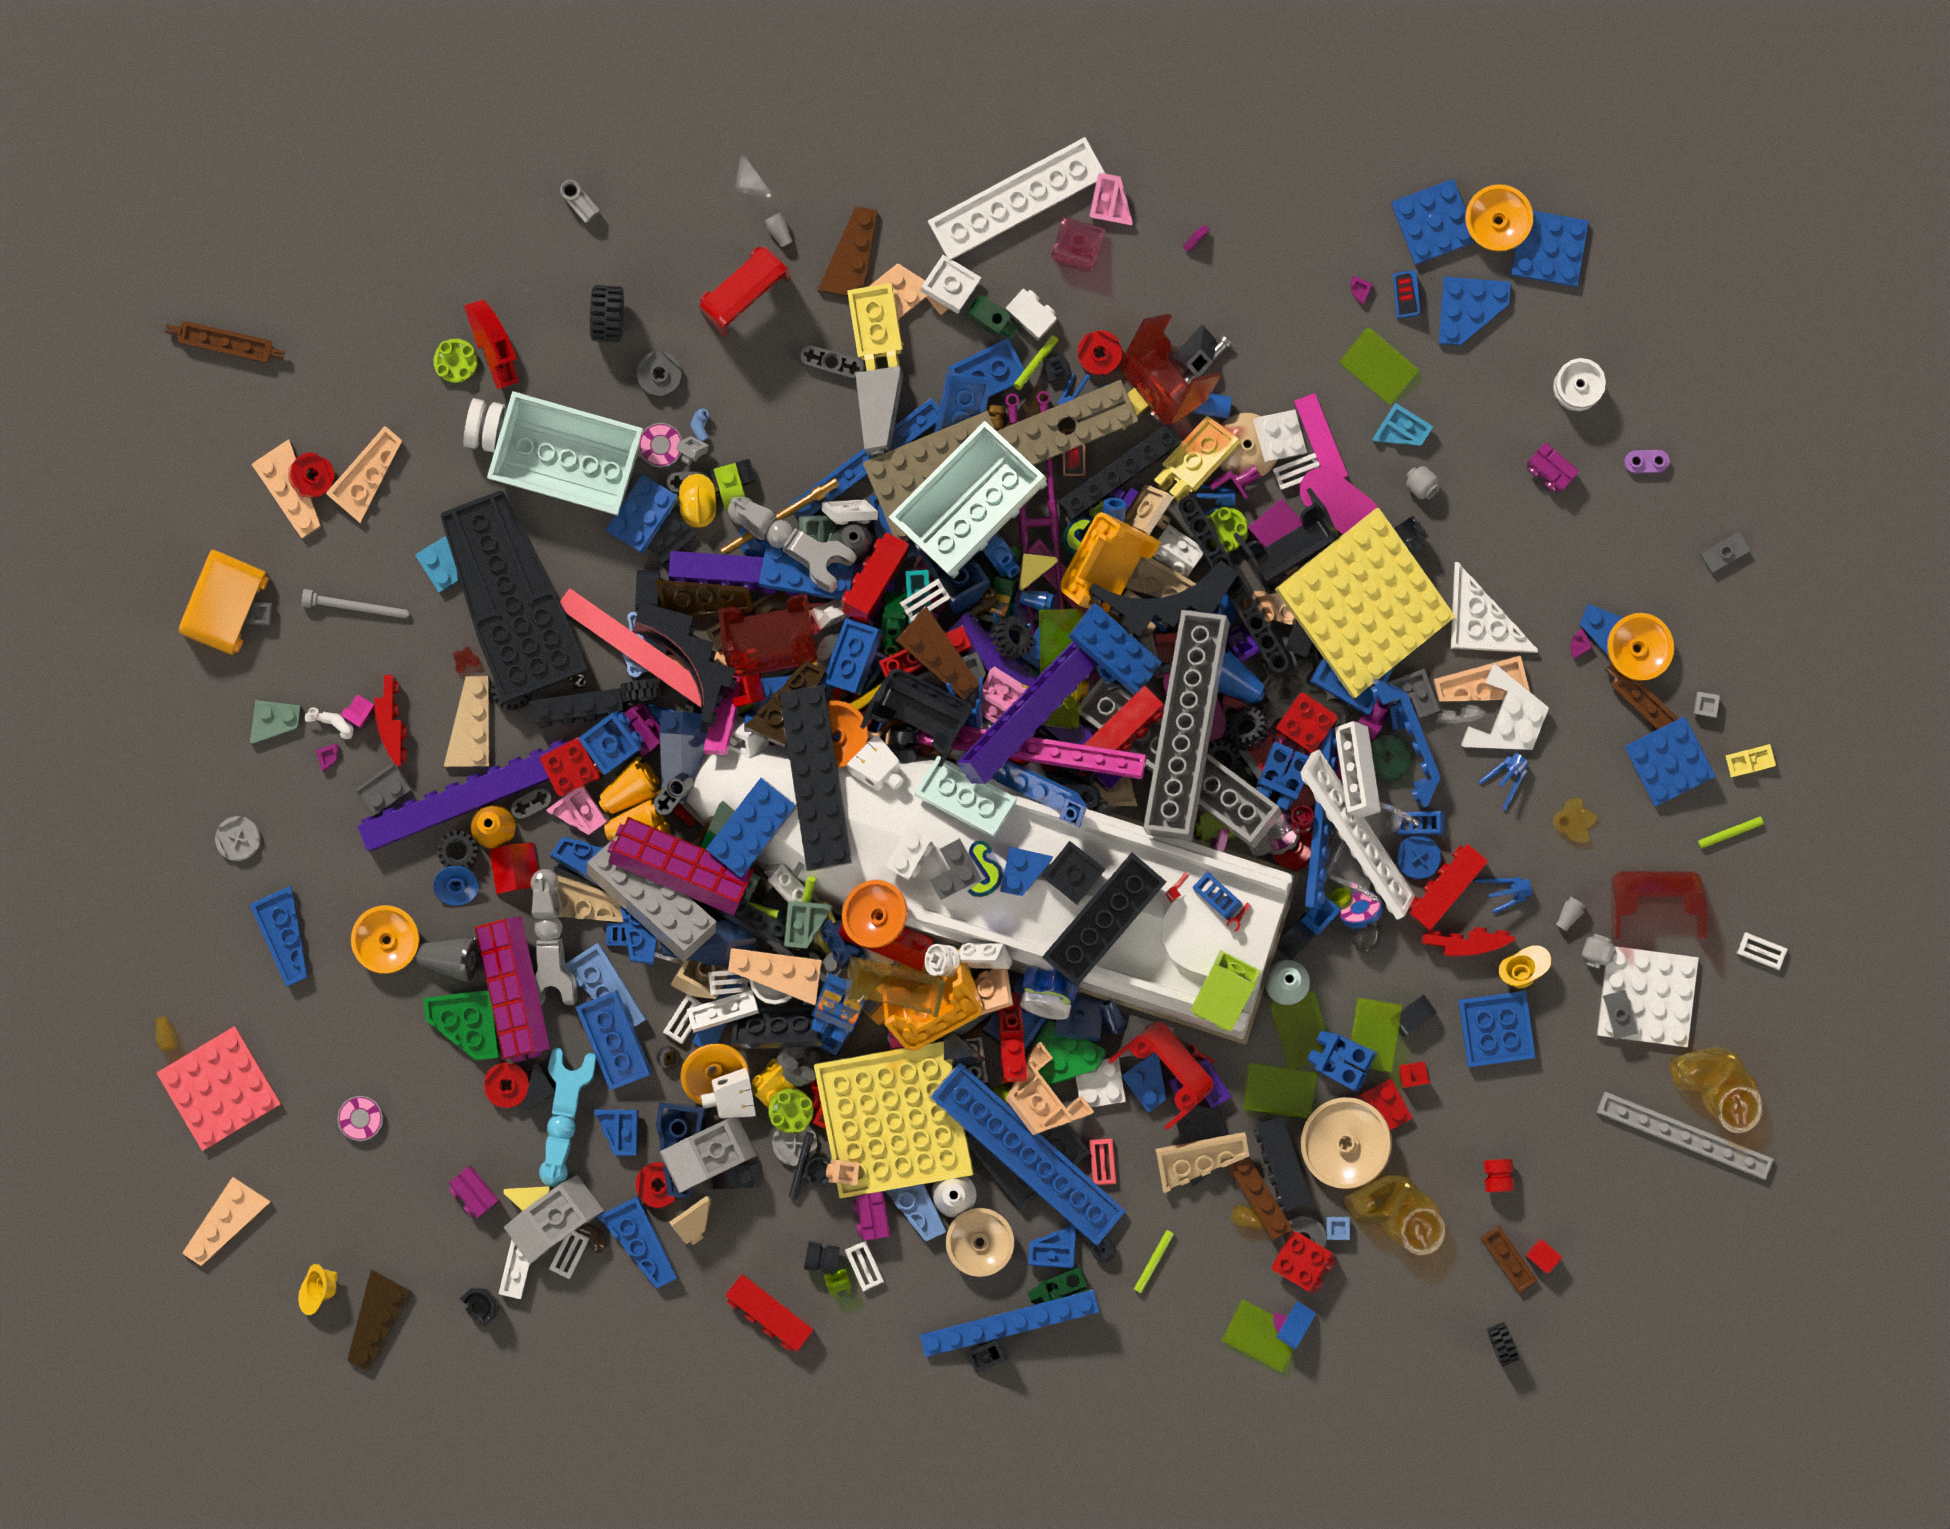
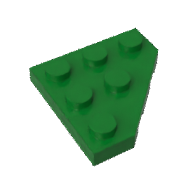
[423,990,499,1060]
[1025,1019,1108,1085]

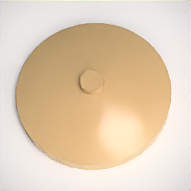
[1301,1098,1392,1189]

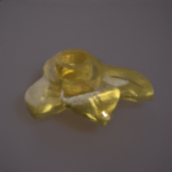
[1553,798,1598,843]

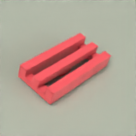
[1090,1139,1116,1185]

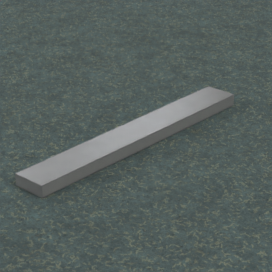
[1596,1092,1774,1180]

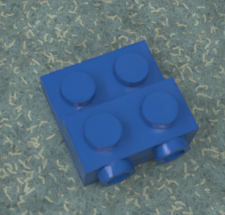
[578,711,644,775]

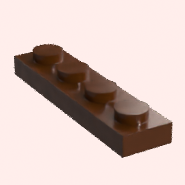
[1227,1157,1292,1242]

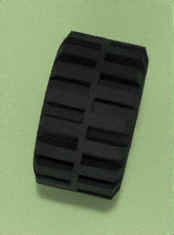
[590,285,624,342]

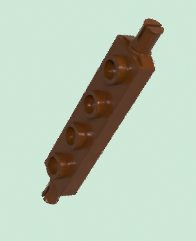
[165,321,285,363]
[1605,664,1679,730]

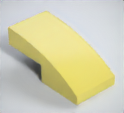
[1726,744,1776,777]

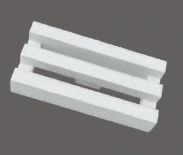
[1273,453,1320,490]
[900,579,950,621]
[1736,932,1788,970]
[708,971,751,995]
[663,994,703,1044]
[549,1231,590,1279]
[845,1241,884,1291]

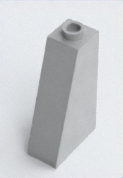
[855,366,903,457]

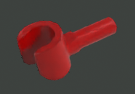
[1166,872,1190,903]
[1227,903,1251,932]
[1188,1043,1214,1065]

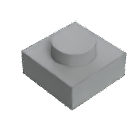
[1693,692,1720,718]

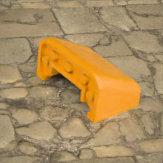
[1060,512,1161,621]
[178,549,269,656]
[882,949,983,1051]

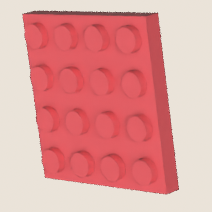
[157,1026,281,1151]

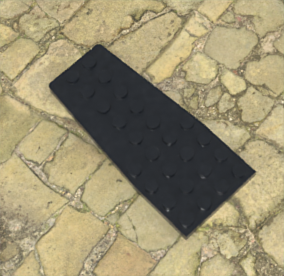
[441,491,588,704]

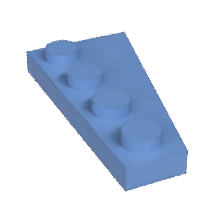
[565,943,647,1027]
[885,1184,947,1241]

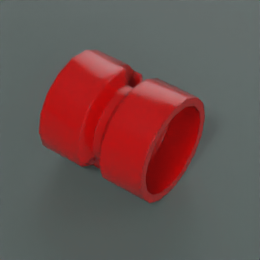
[1483,1159,1514,1192]

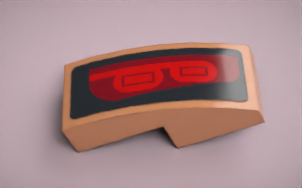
[1062,428,1086,476]

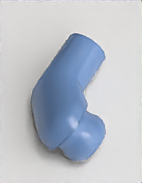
[690,408,709,442]

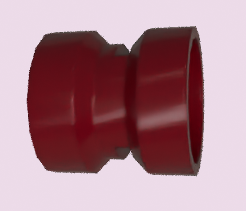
[1291,805,1314,836]

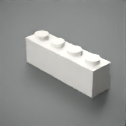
[1335,721,1381,818]

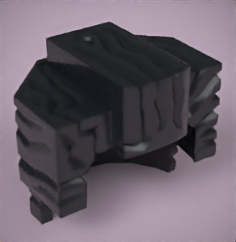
[1393,516,1429,555]
[459,1288,498,1326]

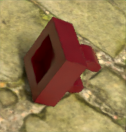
[1222,694,1246,715]

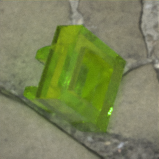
[824,1269,851,1299]

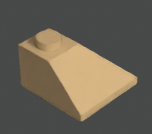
[671,960,728,999]
[669,1196,711,1245]

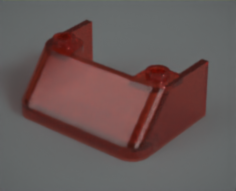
[1121,313,1221,425]
[1611,871,1707,940]

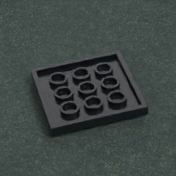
[967,1102,1090,1210]

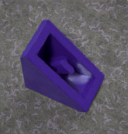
[1226,624,1260,663]

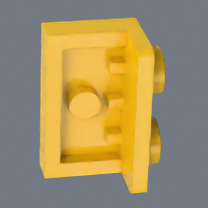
[750,1057,796,1108]

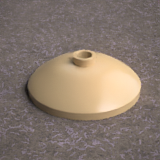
[1219,413,1277,478]
[946,1208,1014,1277]

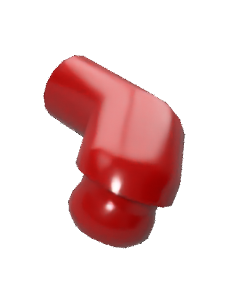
[810,1079,821,1110]

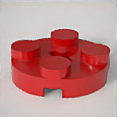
[1077,330,1122,376]
[288,452,334,498]
[1272,833,1312,872]
[484,1063,530,1108]
[635,1162,677,1208]

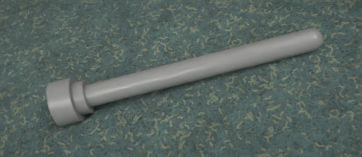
[301,589,410,618]

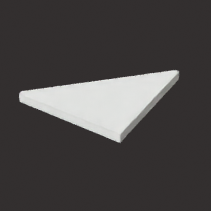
[1450,562,1538,653]

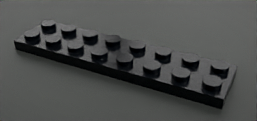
[780,684,853,872]

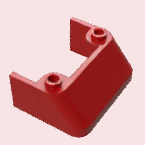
[699,246,791,338]
[1107,1022,1213,1130]

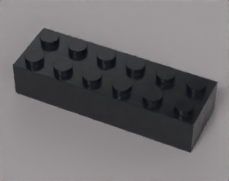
[1042,852,1167,988]

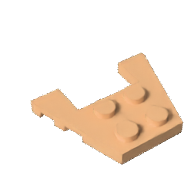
[869,264,949,346]
[1006,1042,1094,1135]

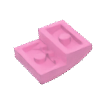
[972,667,1028,723]

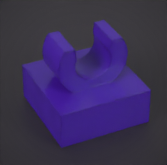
[1113,488,1139,514]

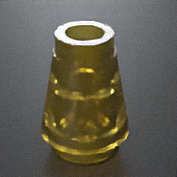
[155,1016,178,1051]
[1230,1204,1263,1230]

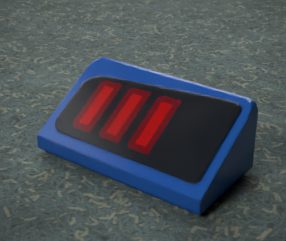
[1393,270,1420,318]

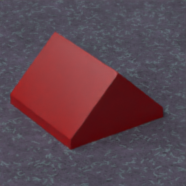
[489,842,538,894]

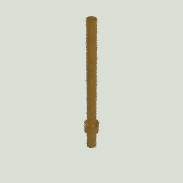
[721,478,839,555]

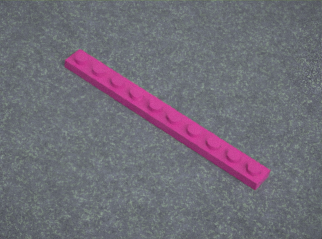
[919,726,1147,779]

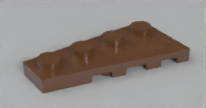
[818,206,877,296]
[895,606,979,700]

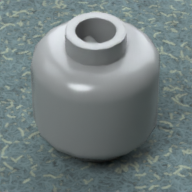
[1406,466,1440,499]
[1582,934,1615,969]

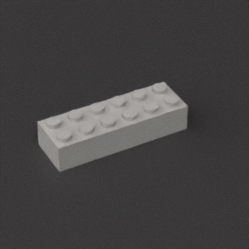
[587,836,716,962]

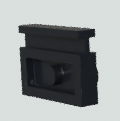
[648,510,697,565]

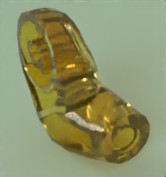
[1669,1047,1763,1133]
[1344,1174,1446,1255]

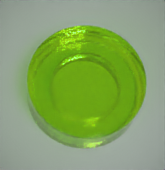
[1329,888,1353,910]

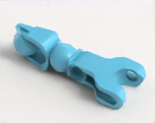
[539,1047,596,1187]

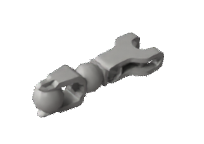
[728,496,857,593]
[530,869,578,1005]

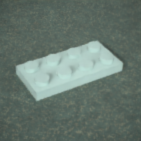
[914,756,1017,839]

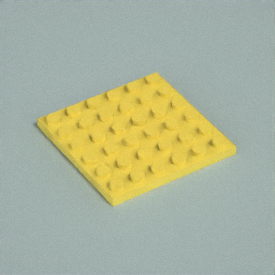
[1275,508,1455,698]
[814,1041,974,1198]

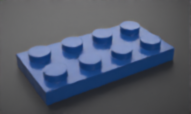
[759,542,856,601]
[1068,603,1162,695]
[706,777,797,877]
[575,990,652,1090]

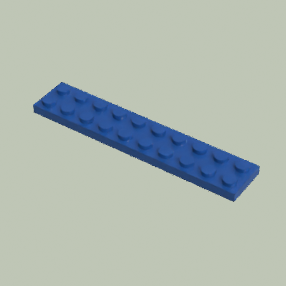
[929,1063,1126,1245]

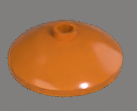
[828,701,868,769]
[842,880,908,948]

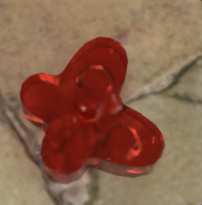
[453,646,480,673]

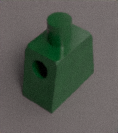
[964,294,1018,338]

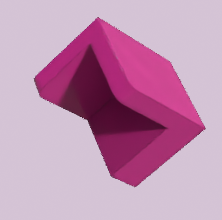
[341,695,375,729]

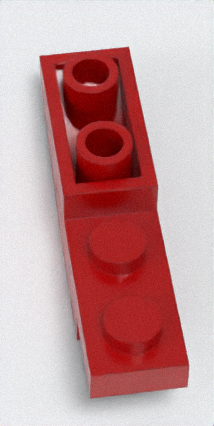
[464,299,519,389]
[879,626,973,677]
[374,675,407,767]
[1421,927,1515,957]
[997,992,1027,1082]

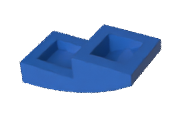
[1276,1301,1316,1349]

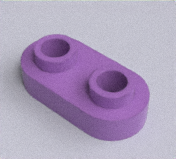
[1624,450,1670,474]

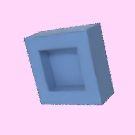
[1326,1217,1350,1240]

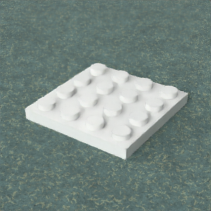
[1597,946,1699,1047]

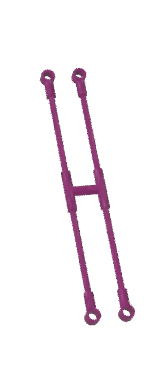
[1005,391,1068,634]

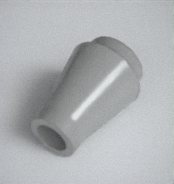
[765,213,793,247]
[1556,897,1586,932]

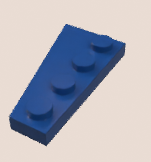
[249,886,308,987]

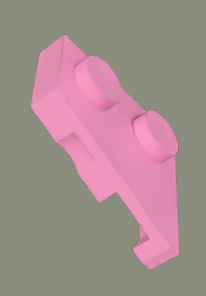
[1089,172,1133,225]
[546,786,608,835]

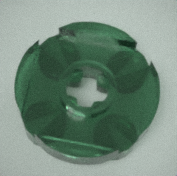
[1370,735,1411,781]

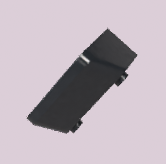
[1233,488,1339,594]
[860,669,972,768]

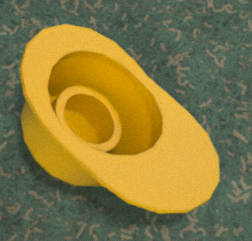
[679,474,716,528]
[1499,946,1551,988]
[298,1264,338,1315]

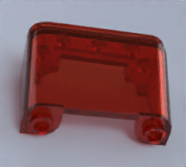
[718,593,817,677]

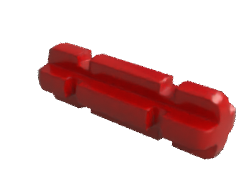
[672,804,698,828]

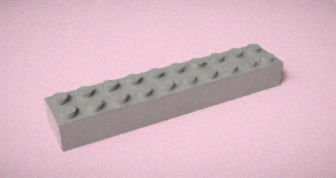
[1143,610,1230,841]
[1075,677,1282,849]

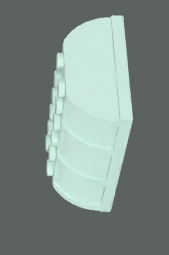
[487,391,643,516]
[889,421,1047,578]

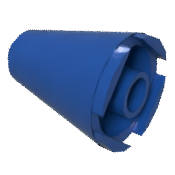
[1218,647,1266,704]

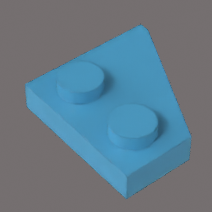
[1372,403,1433,445]
[415,536,459,594]

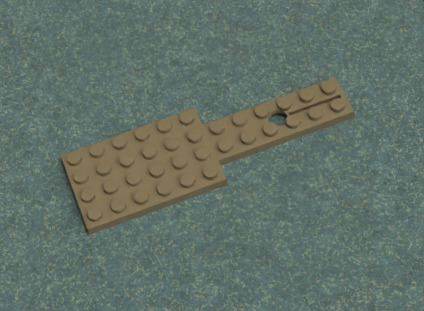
[863,380,1138,542]

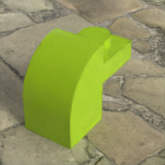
[714,463,746,514]

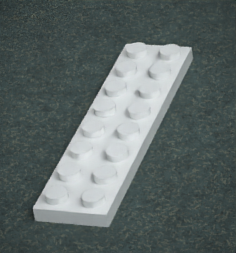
[928,137,1105,260]
[1300,750,1415,919]

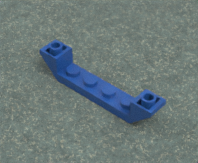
[1371,679,1441,807]
[992,760,1087,828]

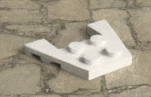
[1461,663,1549,750]

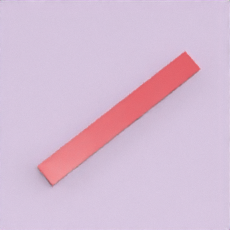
[560,588,701,707]

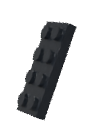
[731,1004,823,1050]

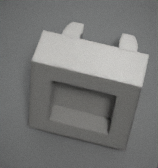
[676,436,709,465]

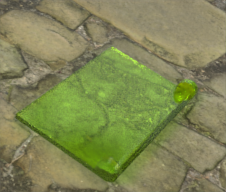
[1339,327,1419,405]
[1039,609,1083,675]
[1270,991,1327,1069]
[1347,998,1402,1072]
[1243,1063,1316,1118]
[1221,1299,1293,1372]

